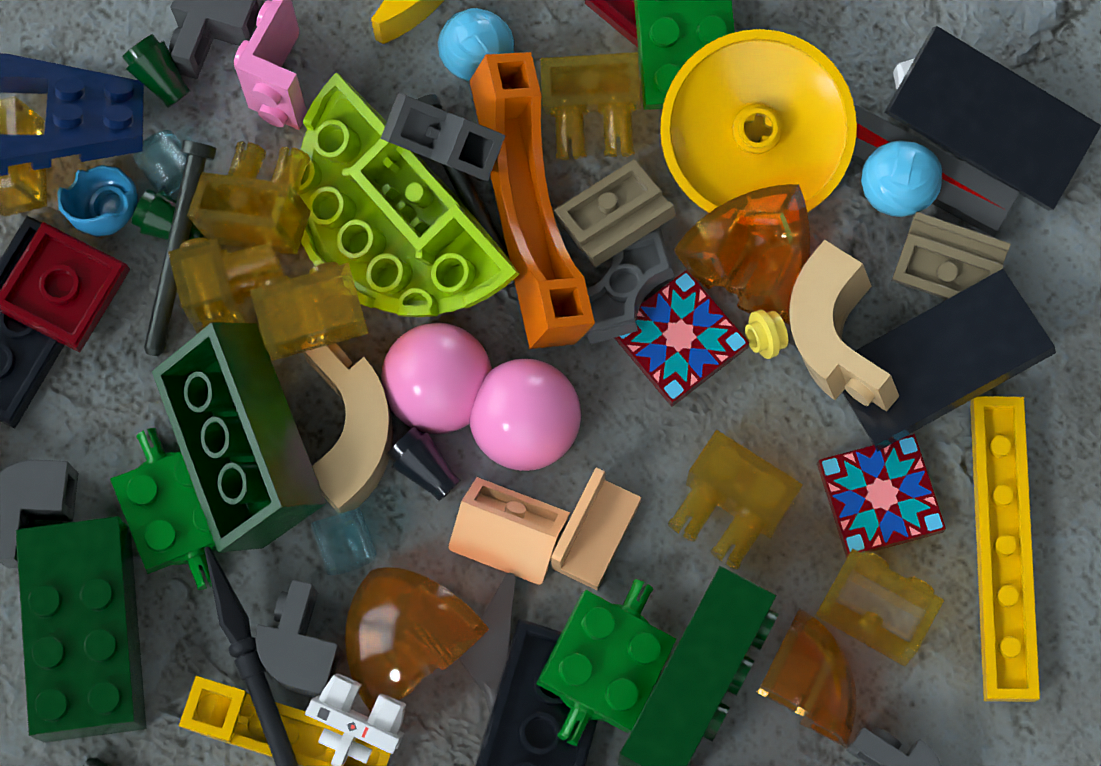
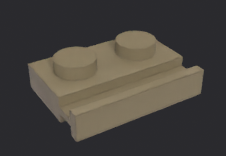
[554,159,676,268]
[891,212,1011,300]

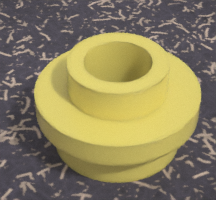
[745,310,788,359]

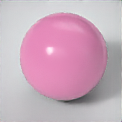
[381,323,492,434]
[469,359,581,471]

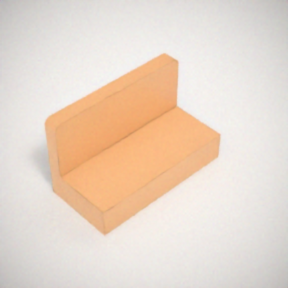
[551,467,642,590]
[449,477,570,585]

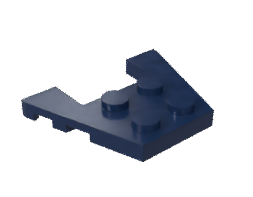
[0,53,144,176]

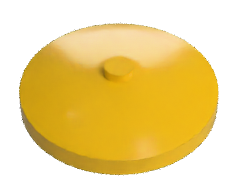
[660,29,857,226]

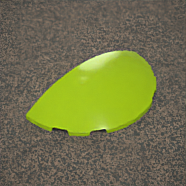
[289,72,520,318]

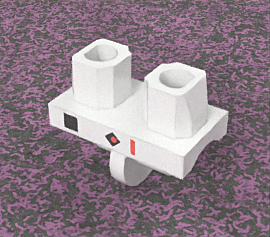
[305,673,406,766]

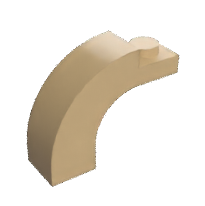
[789,240,899,411]
[301,335,393,519]

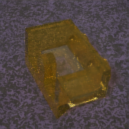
[815,548,944,667]

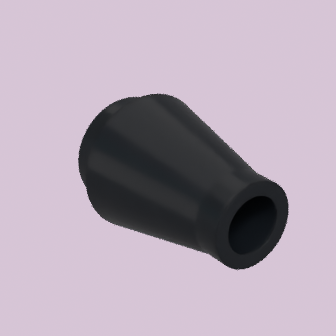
[386,427,461,501]

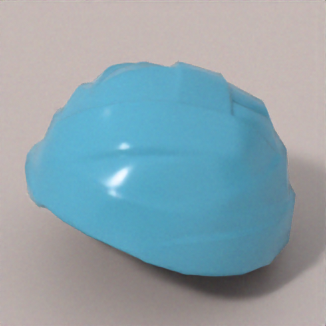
[437,8,514,81]
[861,140,942,217]

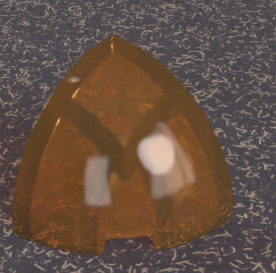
[674,184,810,324]
[345,567,489,712]
[757,608,857,748]

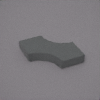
[586,229,674,344]

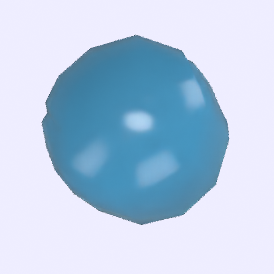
[57,165,138,237]

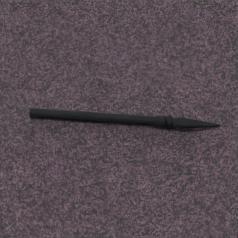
[205,547,299,766]

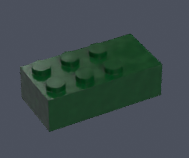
[151,322,326,553]
[16,516,147,743]
[618,566,779,766]

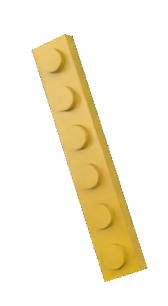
[970,396,1040,702]

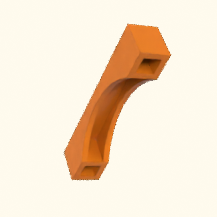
[469,52,595,349]

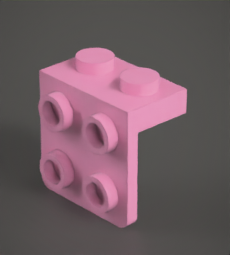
[234,0,307,130]

